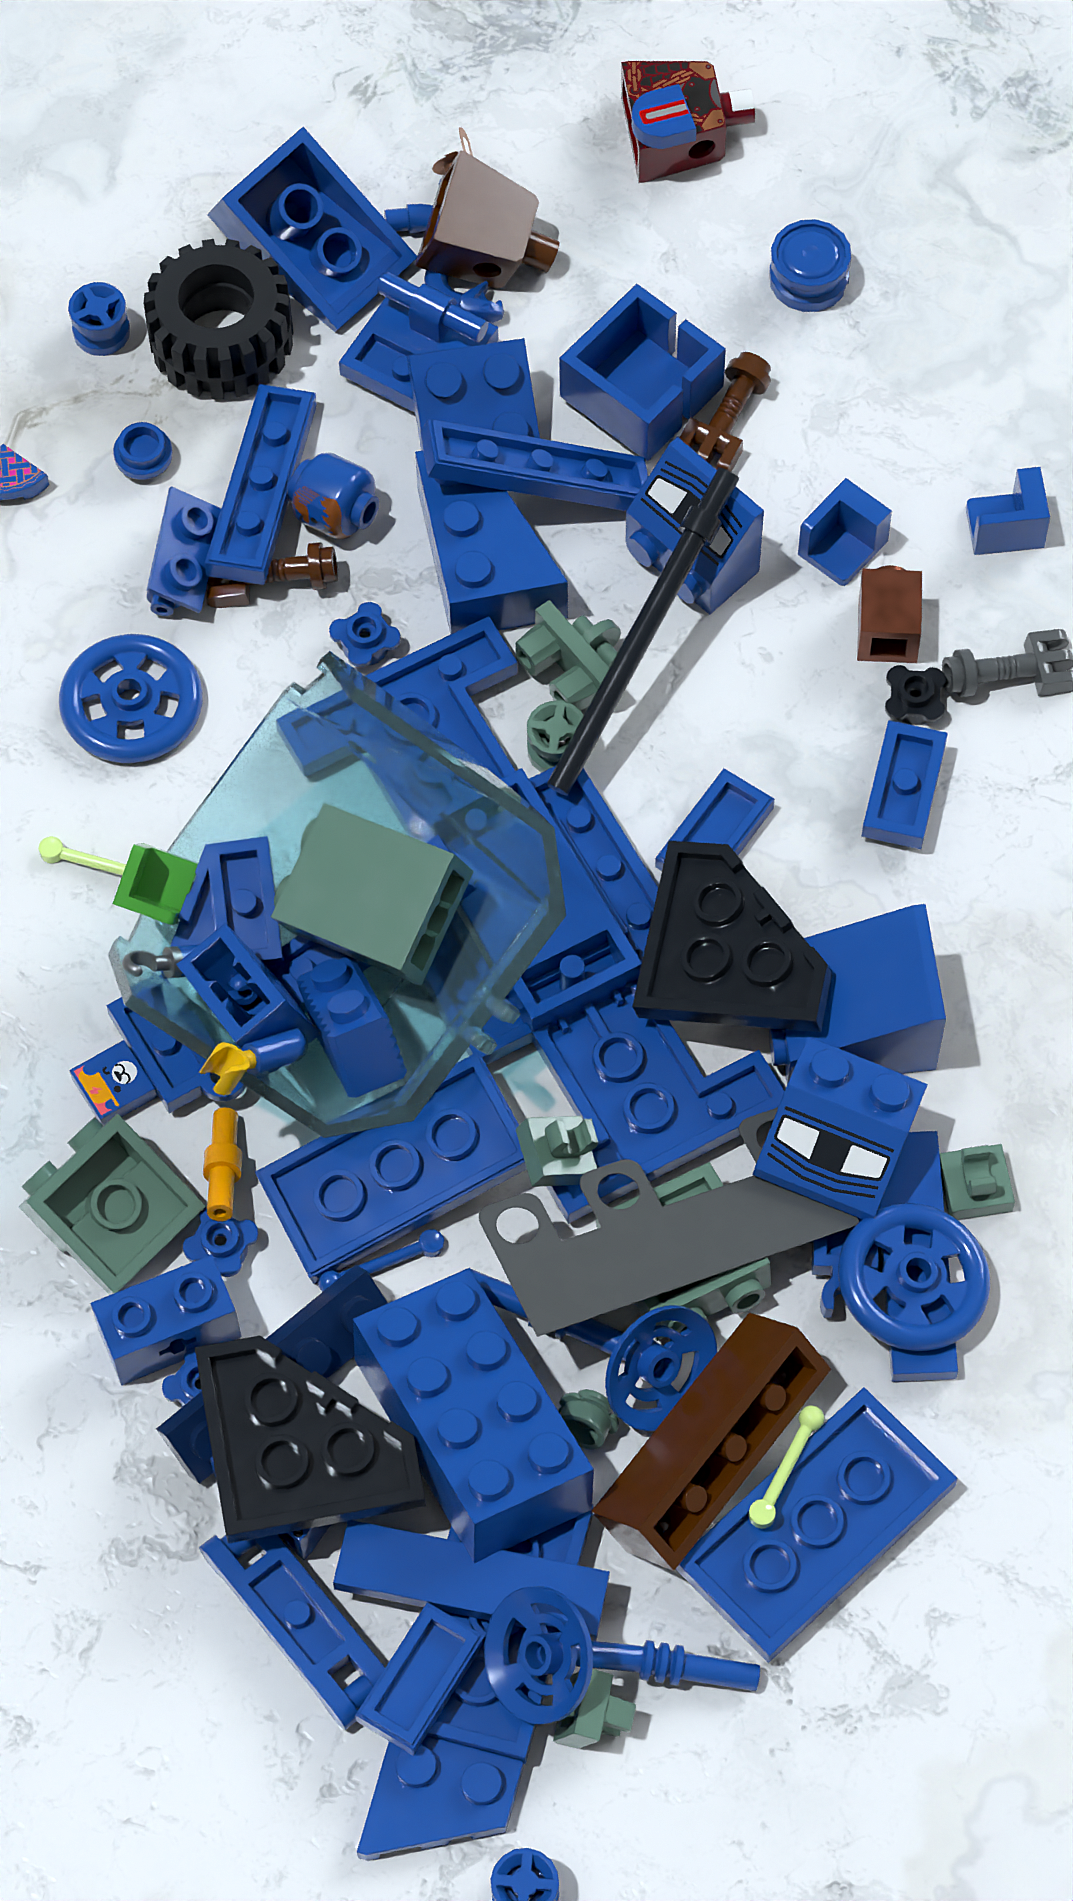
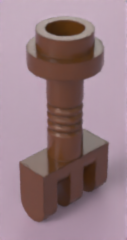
[679,352,771,472]
[207,542,338,608]

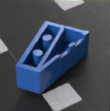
[415,450,568,635]

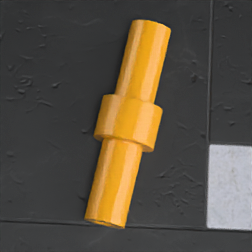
[203,1107,242,1221]

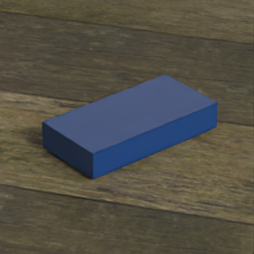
[655,768,775,871]
[355,1602,485,1756]

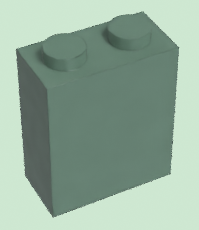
[271,803,474,986]

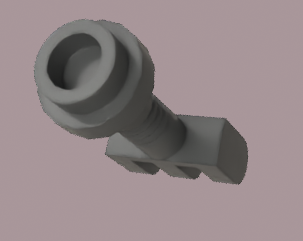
[942,629,1073,698]

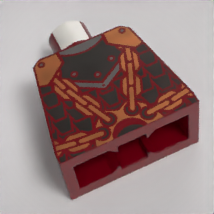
[621,61,755,183]

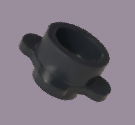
[885,665,946,725]

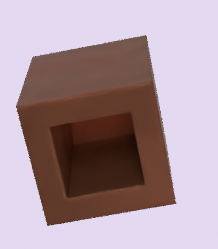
[857,565,922,663]

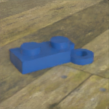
[106,976,248,1113]

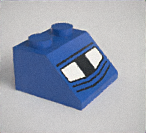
[625,437,764,615]
[752,1036,928,1219]

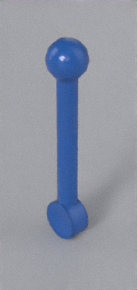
[318,1229,444,1292]

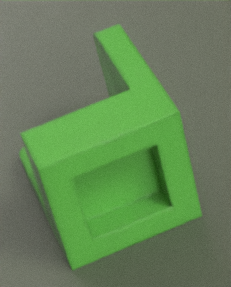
[112,843,198,925]

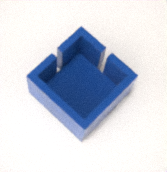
[559,284,726,462]

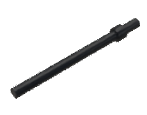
[547,467,739,796]

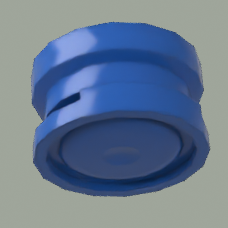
[769,219,851,312]

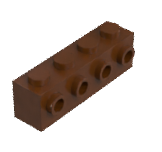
[591,1312,831,1571]

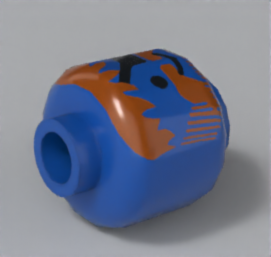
[288,452,379,540]

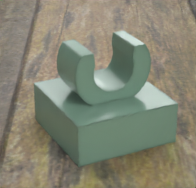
[515,1116,598,1187]
[939,1144,1015,1220]

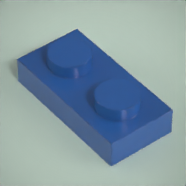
[861,720,948,849]

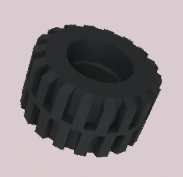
[143,239,294,399]

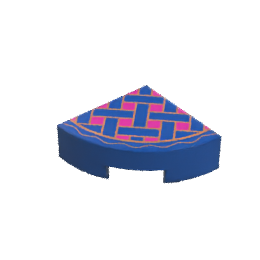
[0,444,49,500]

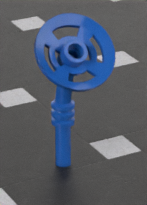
[471,1269,717,1431]
[484,1586,760,1724]

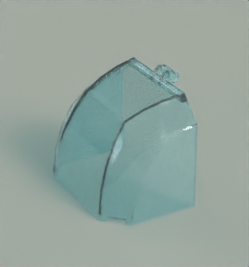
[108,651,566,1138]

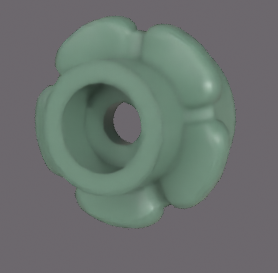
[559,1389,619,1449]

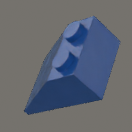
[207,126,417,332]

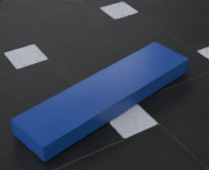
[205,384,317,585]
[420,419,648,511]
[878,1131,958,1382]
[333,1520,610,1641]

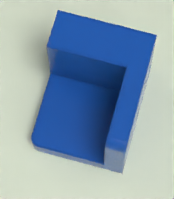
[966,467,1050,555]
[798,478,892,586]

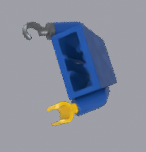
[122,923,319,1095]

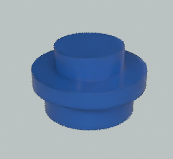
[113,422,173,480]

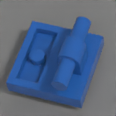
[339,272,499,412]

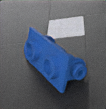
[146,486,221,616]

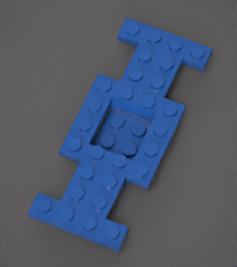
[276,616,785,1224]

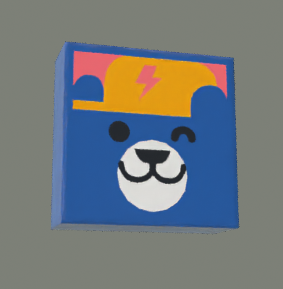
[69,1040,157,1125]

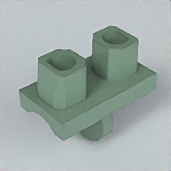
[515,600,621,711]

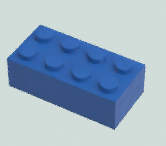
[353,1267,594,1564]

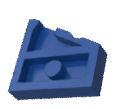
[161,836,284,979]
[357,1736,524,1861]

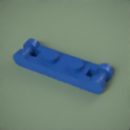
[199,1535,385,1731]

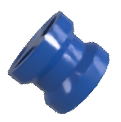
[68,282,130,356]
[490,1848,559,1901]

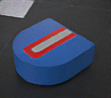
[632,84,696,149]

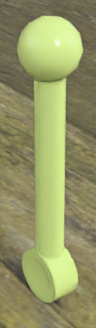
[38,836,126,876]
[749,1405,825,1529]

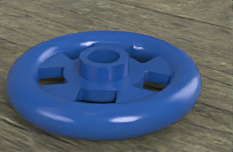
[59,634,203,763]
[838,1203,990,1351]

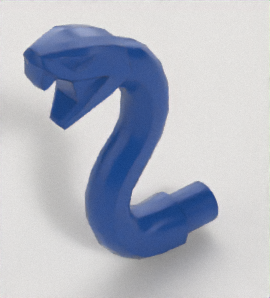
[384,204,504,324]

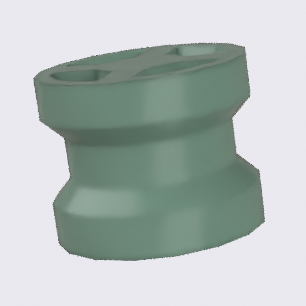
[527,701,584,773]

